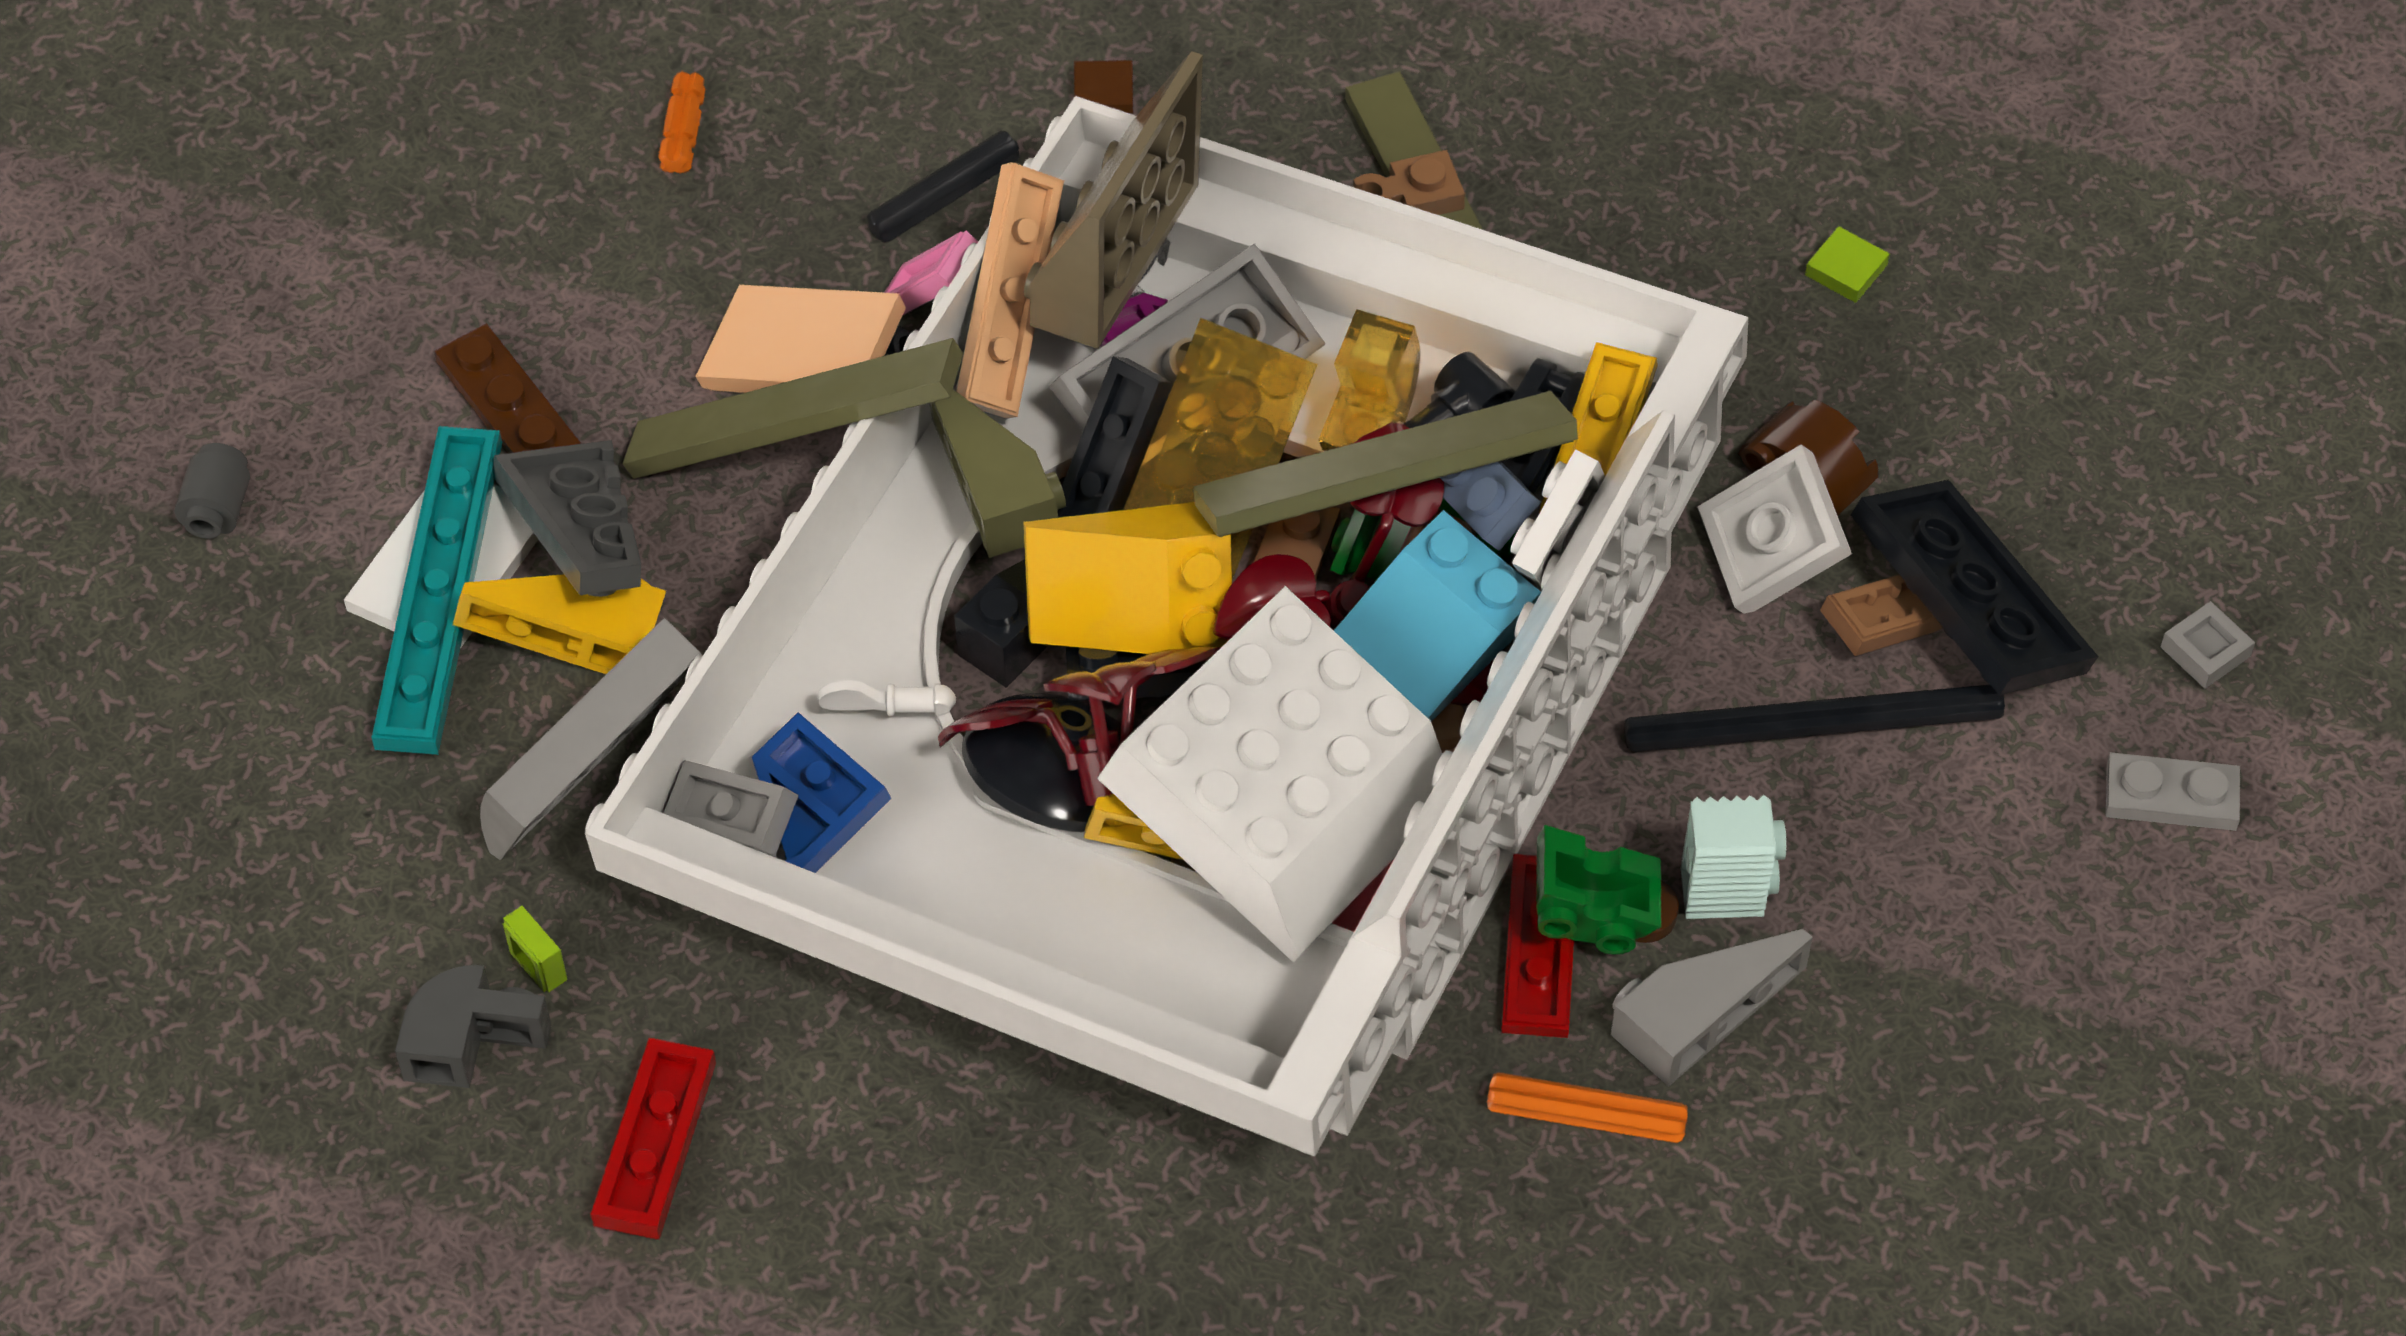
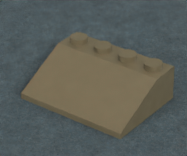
[1024,51,1203,349]

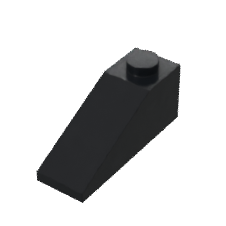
[954,559,1049,688]

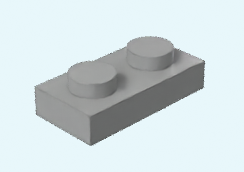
[2106,752,2240,831]
[663,760,798,857]

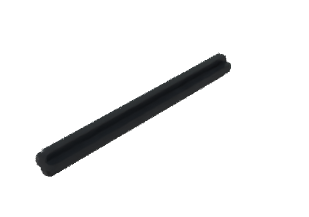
[1624,685,2005,752]

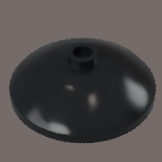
[962,693,1122,832]

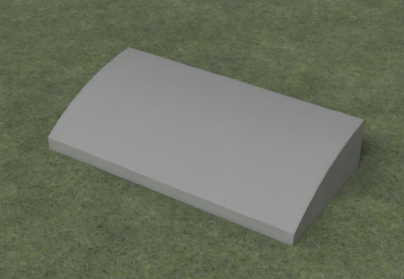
[1050,243,1326,475]
[480,618,702,860]

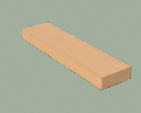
[956,162,1064,419]

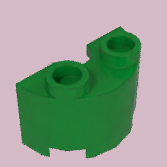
[1536,825,1661,955]

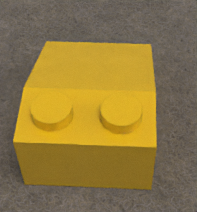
[1023,502,1232,654]

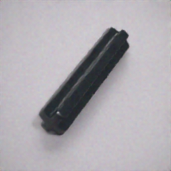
[867,131,1020,243]

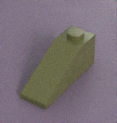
[929,389,1066,558]

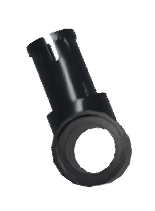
[1403,352,1516,428]

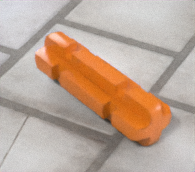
[658,71,706,173]

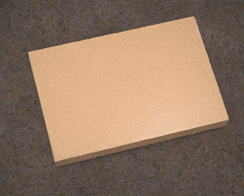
[696,285,906,393]

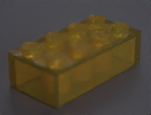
[1123,318,1318,580]

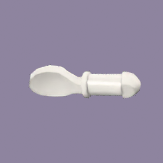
[817,679,956,716]

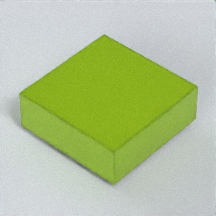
[1805,226,1890,303]
[503,906,567,993]

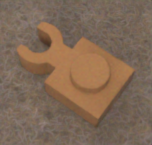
[1353,150,1465,215]

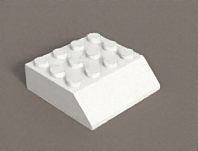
[1097,586,1442,962]

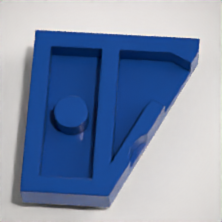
[752,712,892,873]

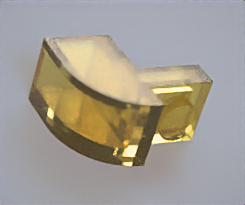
[1319,309,1421,451]

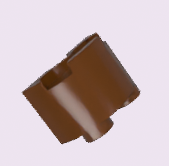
[1738,400,1879,516]

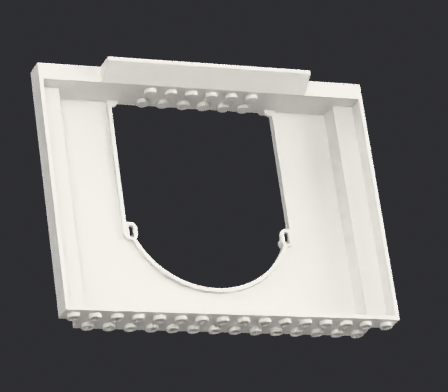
[585,96,1748,1157]

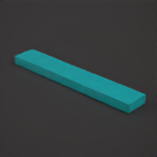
[372,426,502,755]

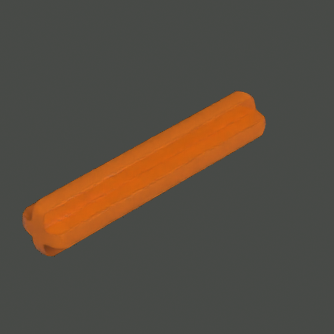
[1487,1072,1688,1143]

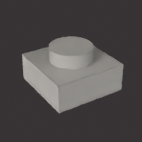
[2161,601,2255,689]

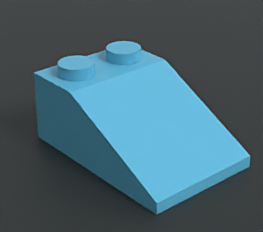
[1334,510,1541,722]

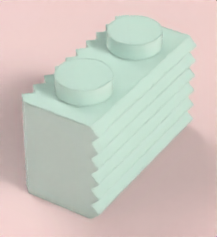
[1680,795,1786,919]

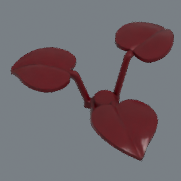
[1213,422,1493,706]
[938,647,1221,806]

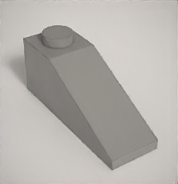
[1611,929,1813,1087]

